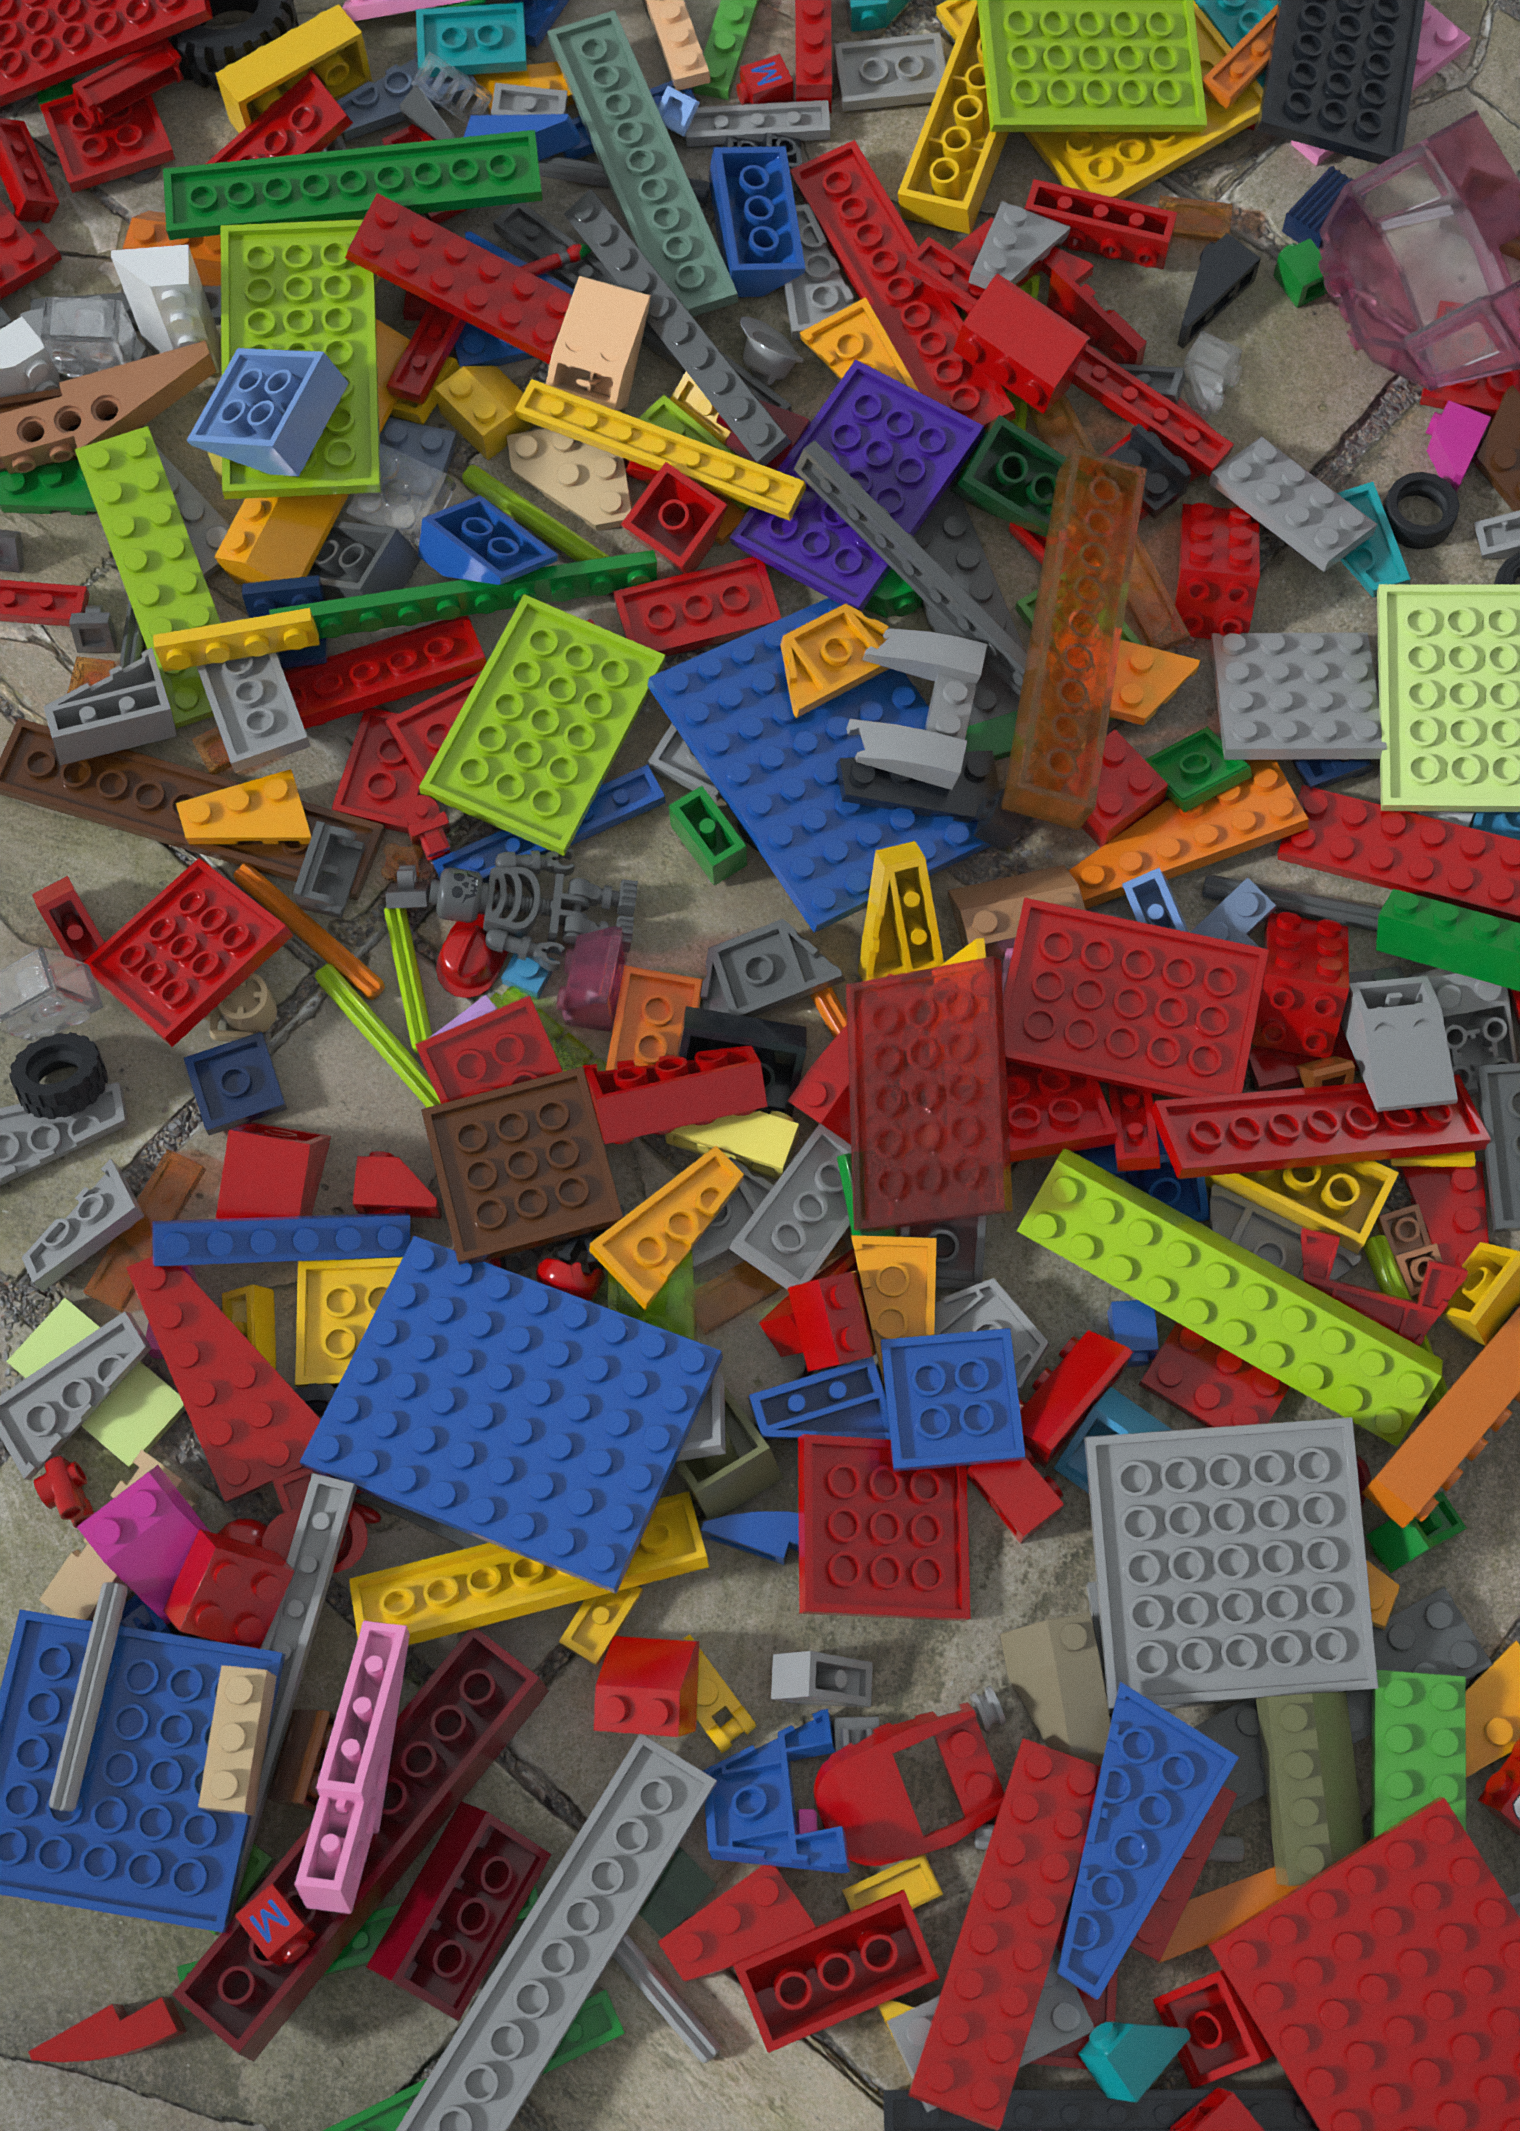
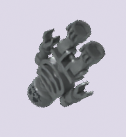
[429,848,638,971]

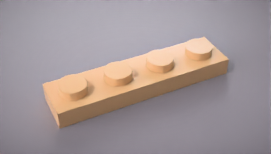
[644,0,711,91]

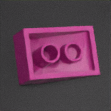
[77,1465,210,1624]

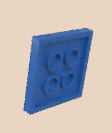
[880,1328,1025,1472]

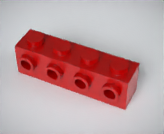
[1024,179,1178,270]

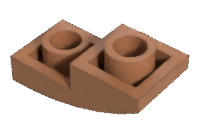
[1376,1204,1442,1296]

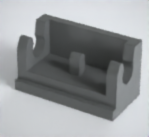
[293,821,365,919]

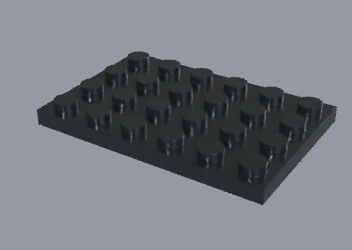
[1256,0,1425,169]

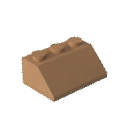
[948,865,1086,961]

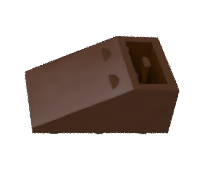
[267,1709,336,1813]

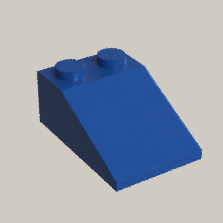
[418,495,558,585]

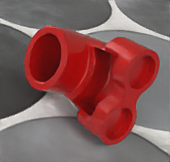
[34,1456,94,1528]

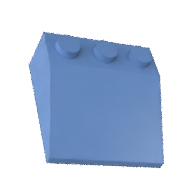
[186,348,349,477]

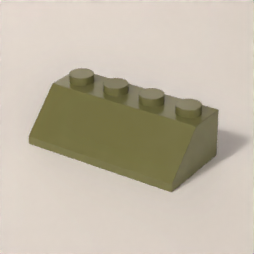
[1256,1692,1365,1886]

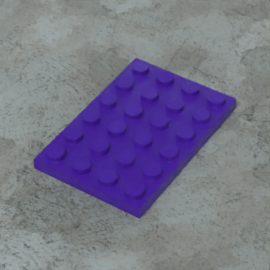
[730,359,985,612]

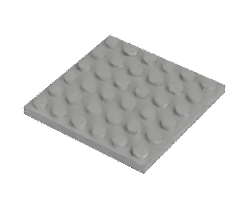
[1084,1417,1378,1708]

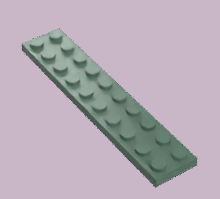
[547,10,738,317]

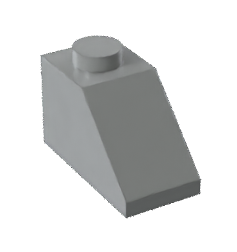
[771,1651,873,1707]

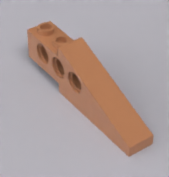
[0,340,217,474]

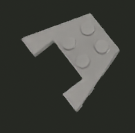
[934,1278,1050,1395]

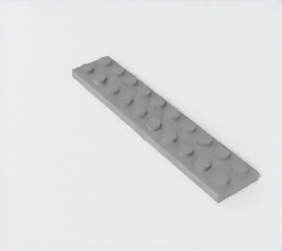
[396,1734,717,2131]

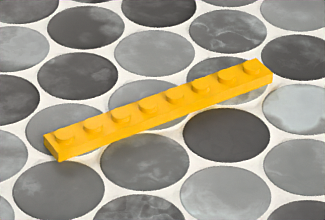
[515,379,806,521]

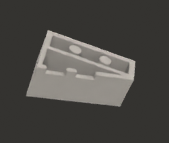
[43,647,177,765]

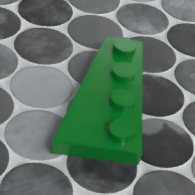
[0,459,97,515]

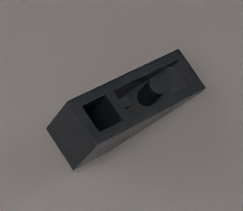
[1177,233,1261,349]

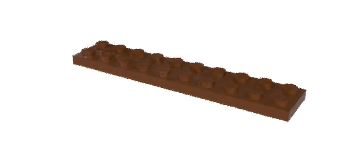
[0,718,386,901]

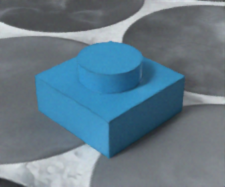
[501,954,555,999]

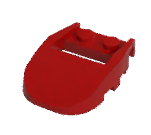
[814,1702,1004,1866]

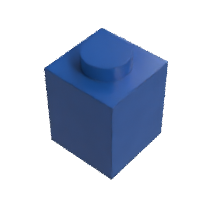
[1107,1300,1159,1367]

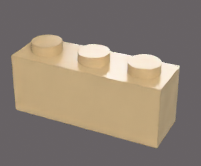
[198,1665,277,1816]

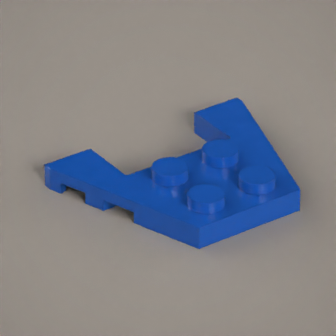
[703,1709,850,1873]

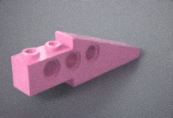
[295,1621,410,1914]

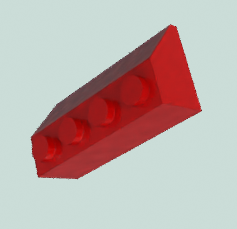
[733,1889,939,2053]

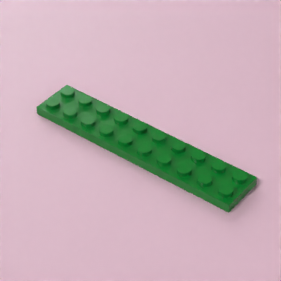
[163,130,543,240]

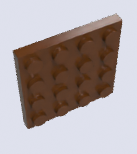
[421,1066,623,1265]

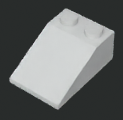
[0,316,62,398]

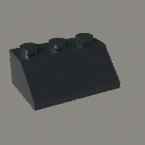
[677,1006,807,1117]

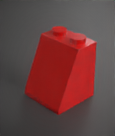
[215,1122,331,1219]

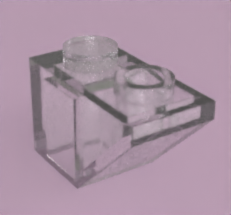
[1183,331,1243,421]

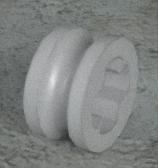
[970,1686,1006,1732]

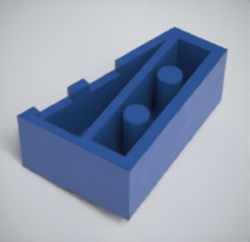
[748,1356,890,1440]

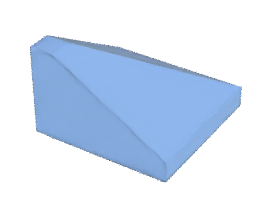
[658,86,700,137]

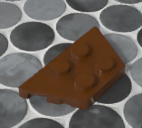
[1472,385,1520,512]

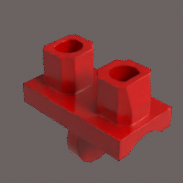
[404,795,450,863]

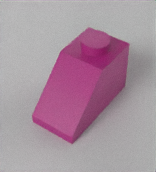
[1426,400,1491,492]

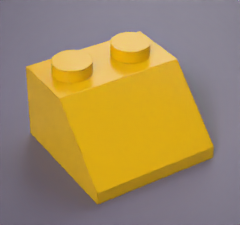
[435,366,535,461]
[1440,1242,1520,1345]

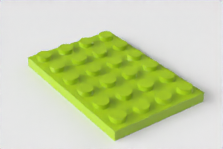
[977,0,1207,132]
[419,594,666,856]

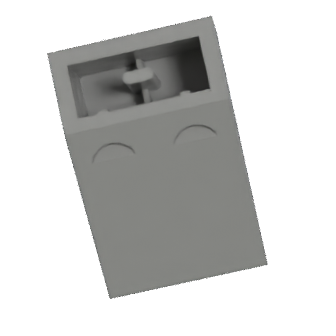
[1409,969,1518,1095]
[1340,976,1458,1112]

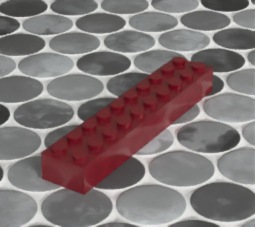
[172,1628,549,2062]

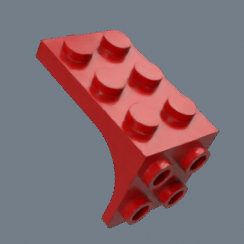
[1171,503,1260,639]
[1252,912,1349,1058]

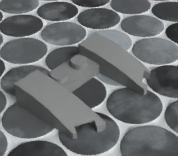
[846,628,987,790]

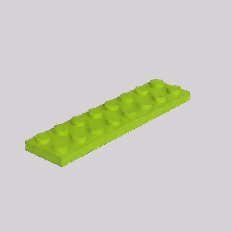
[74,426,221,729]

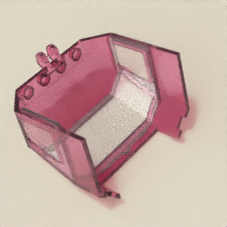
[1318,109,1520,391]

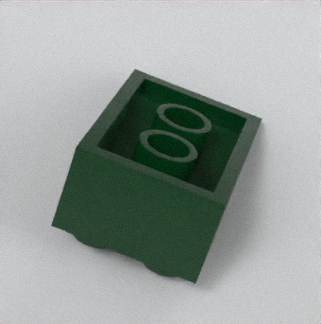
[950,415,1096,542]

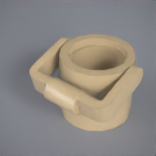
[205,972,277,1042]

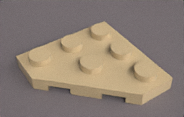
[507,428,632,531]

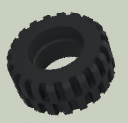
[167,0,299,91]

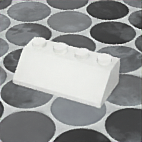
[111,245,220,373]

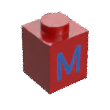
[736,54,793,105]
[235,1883,317,1967]

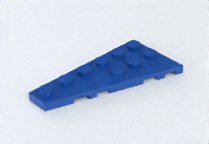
[1057,1681,1239,2000]

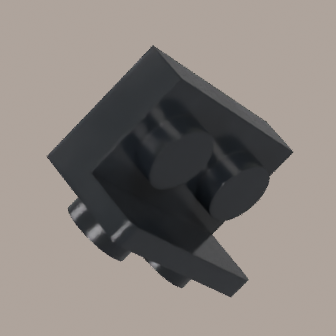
[1101,424,1191,519]

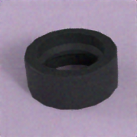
[1383,472,1460,550]

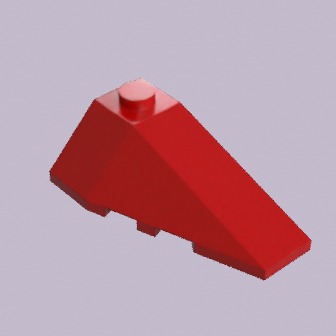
[788,973,924,1152]

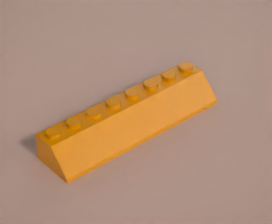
[214,319,410,585]

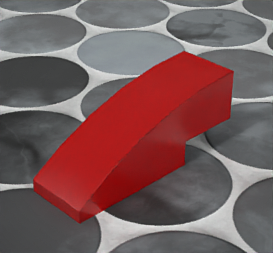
[28,1997,187,2062]

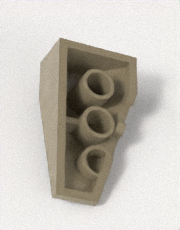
[999,1612,1111,1767]

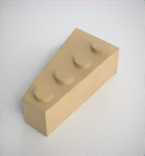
[39,1449,200,1621]

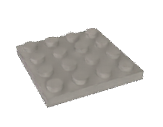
[1210,632,1387,760]

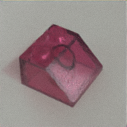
[557,926,627,1032]

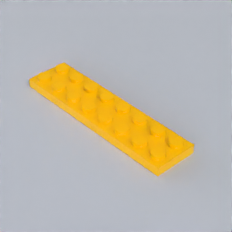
[349,1491,709,1645]

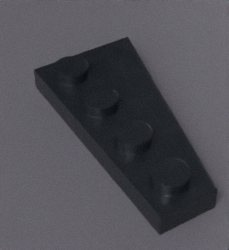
[836,750,1000,823]

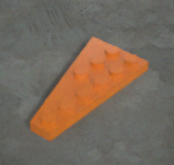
[1068,760,1309,909]

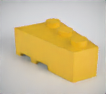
[857,841,944,988]

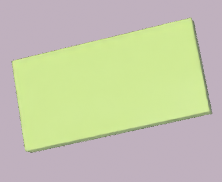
[6,1298,186,1469]

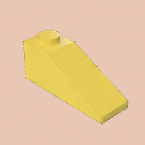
[665,1111,799,1180]

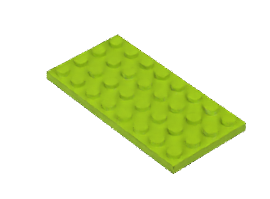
[221,220,381,499]

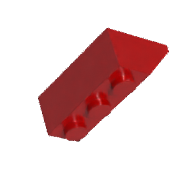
[953,273,1090,414]
[1019,1330,1133,1468]

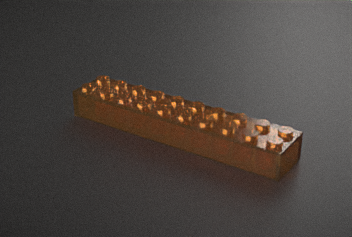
[1002,447,1147,830]

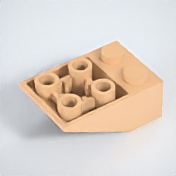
[546,276,651,411]

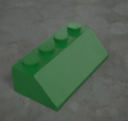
[1376,889,1520,991]

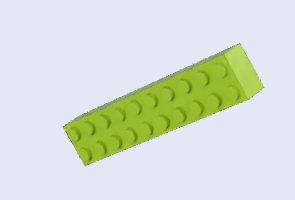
[1017,1148,1443,1447]

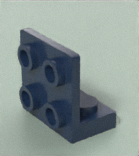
[242,575,328,668]

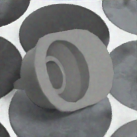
[739,317,804,386]

